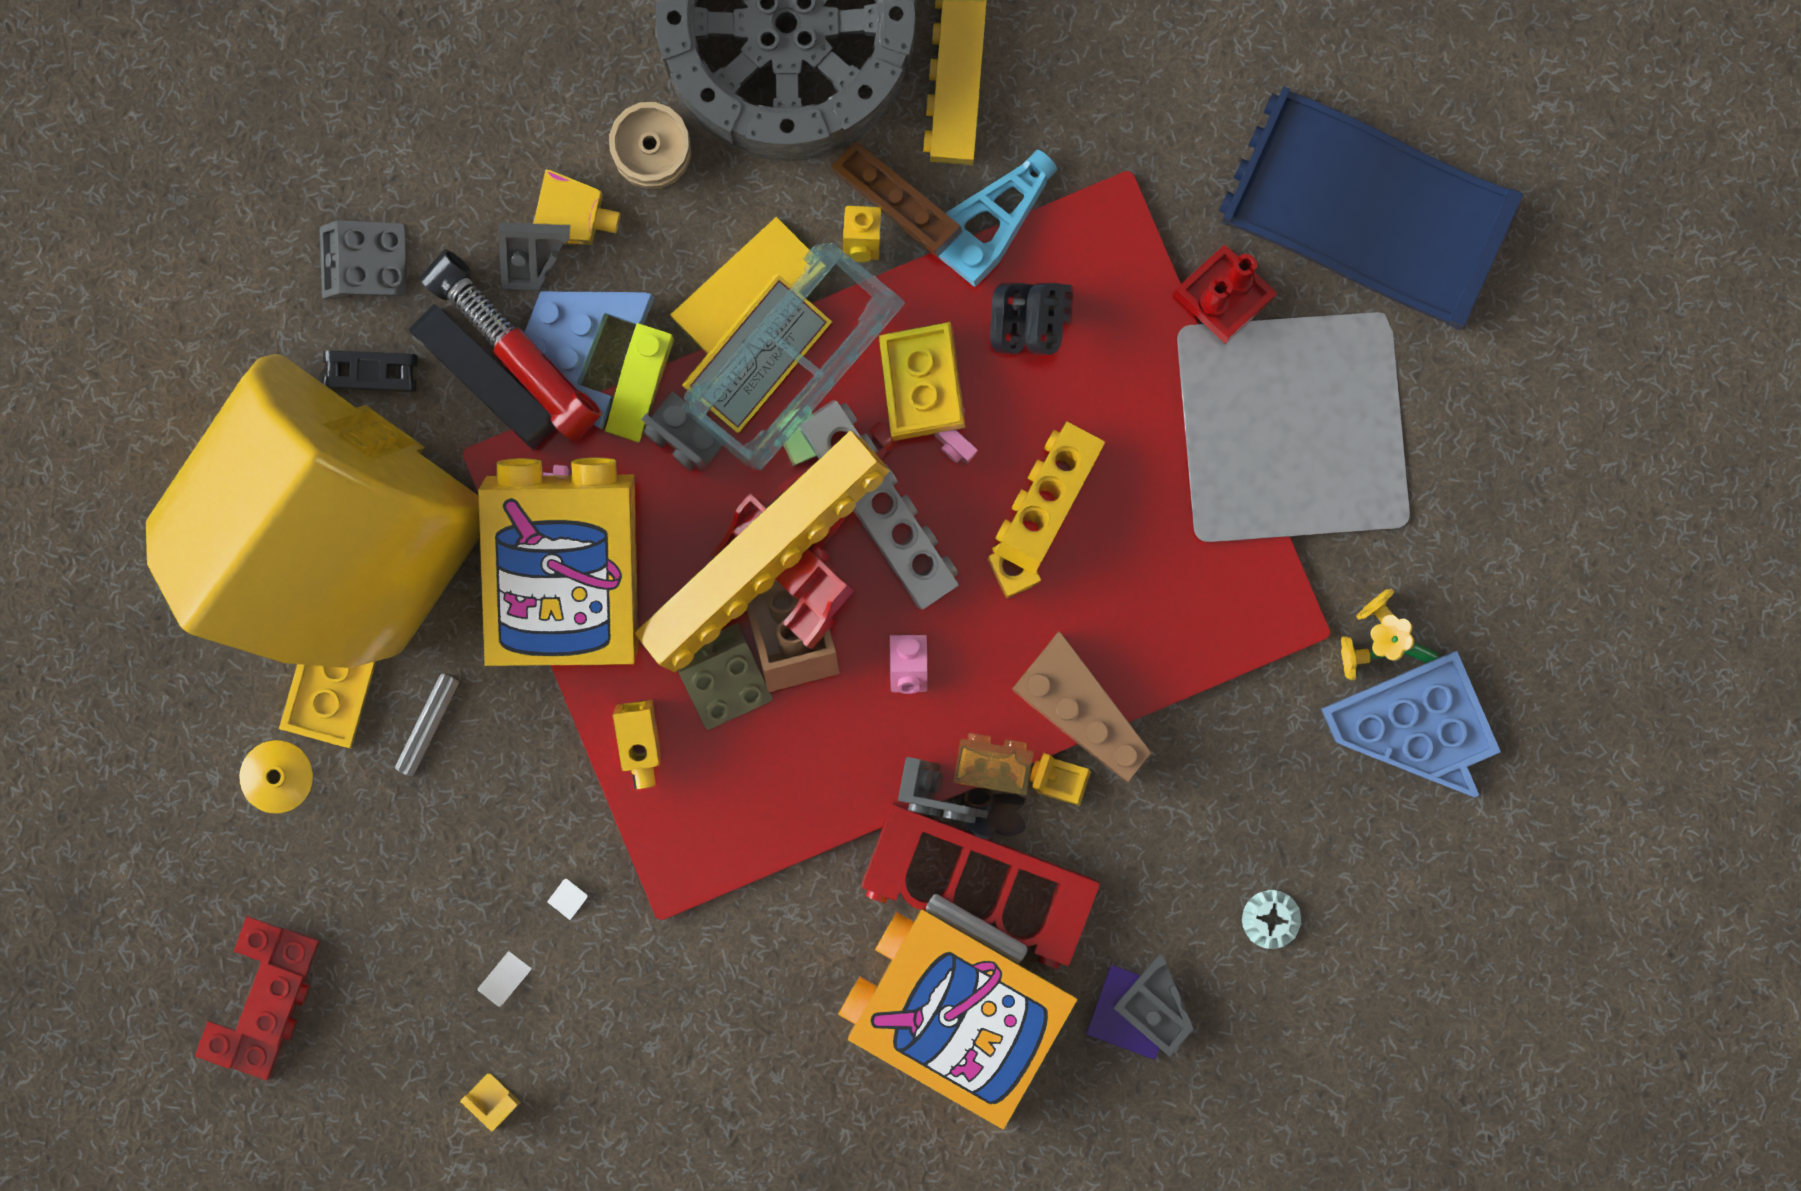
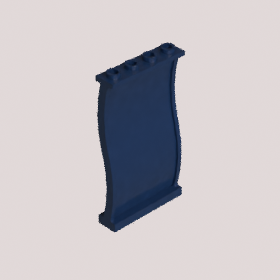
[1219,86,1523,330]

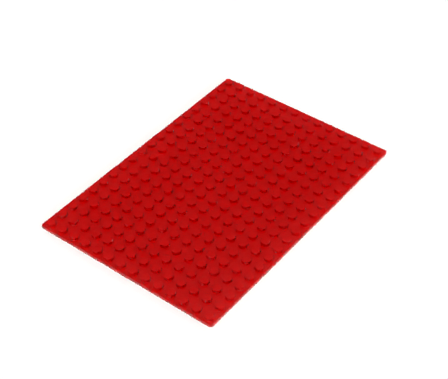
[463,171,1330,920]

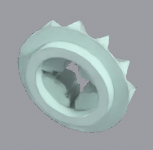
[1242,890,1301,949]

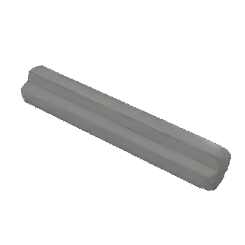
[395,673,459,776]
[926,894,1027,963]

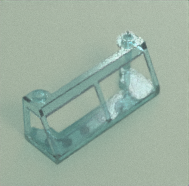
[681,243,905,471]

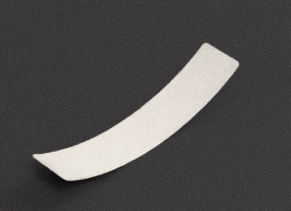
[478,879,587,1007]

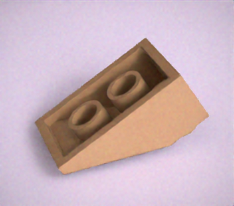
[746,579,840,692]

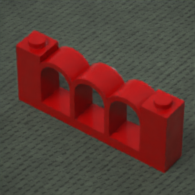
[861,802,1100,969]

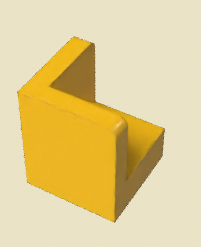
[460,1073,521,1132]

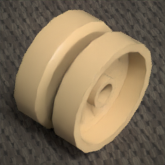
[609,102,692,189]

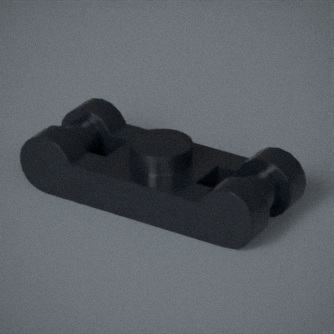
[322,350,418,392]

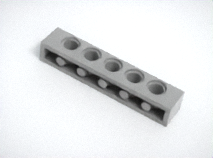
[796,400,959,610]

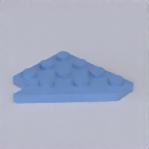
[1321,651,1501,797]

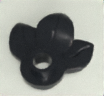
[961,788,1026,839]

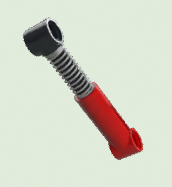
[420,249,602,442]

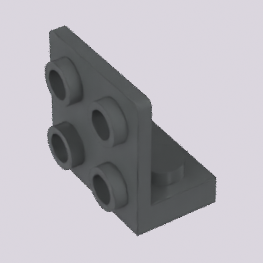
[320,220,407,299]
[641,391,730,472]
[898,757,988,824]

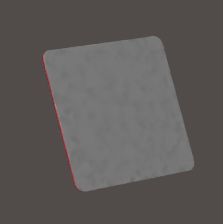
[1177,312,1410,542]

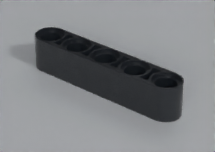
[408,304,556,450]

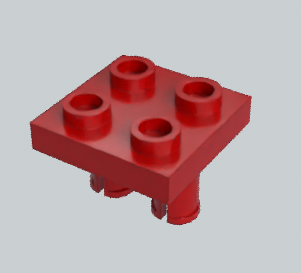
[1173,244,1277,344]

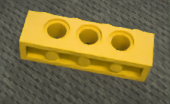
[995,421,1105,575]

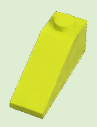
[605,323,674,443]

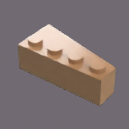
[1012,631,1151,782]

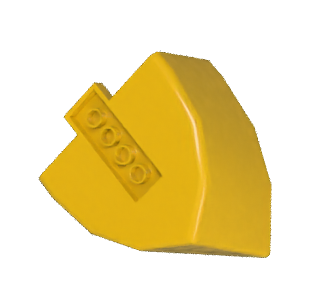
[146,354,480,668]

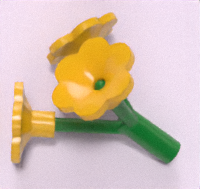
[1341,588,1438,681]

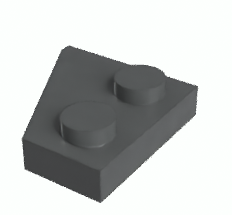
[498,222,571,290]
[1113,954,1194,1057]

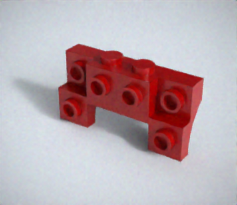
[711,493,855,649]
[195,916,320,1080]

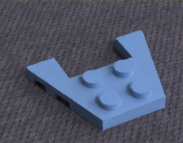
[524,291,655,429]

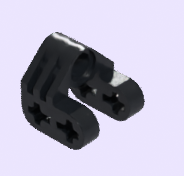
[990,283,1074,355]

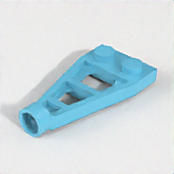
[939,150,1057,287]

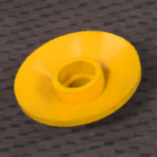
[240,740,313,814]

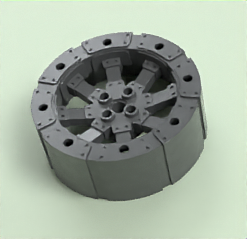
[656,0,915,161]

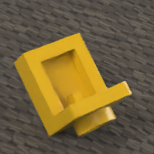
[843,206,881,262]
[1030,753,1091,806]

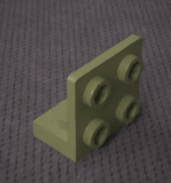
[678,623,772,730]

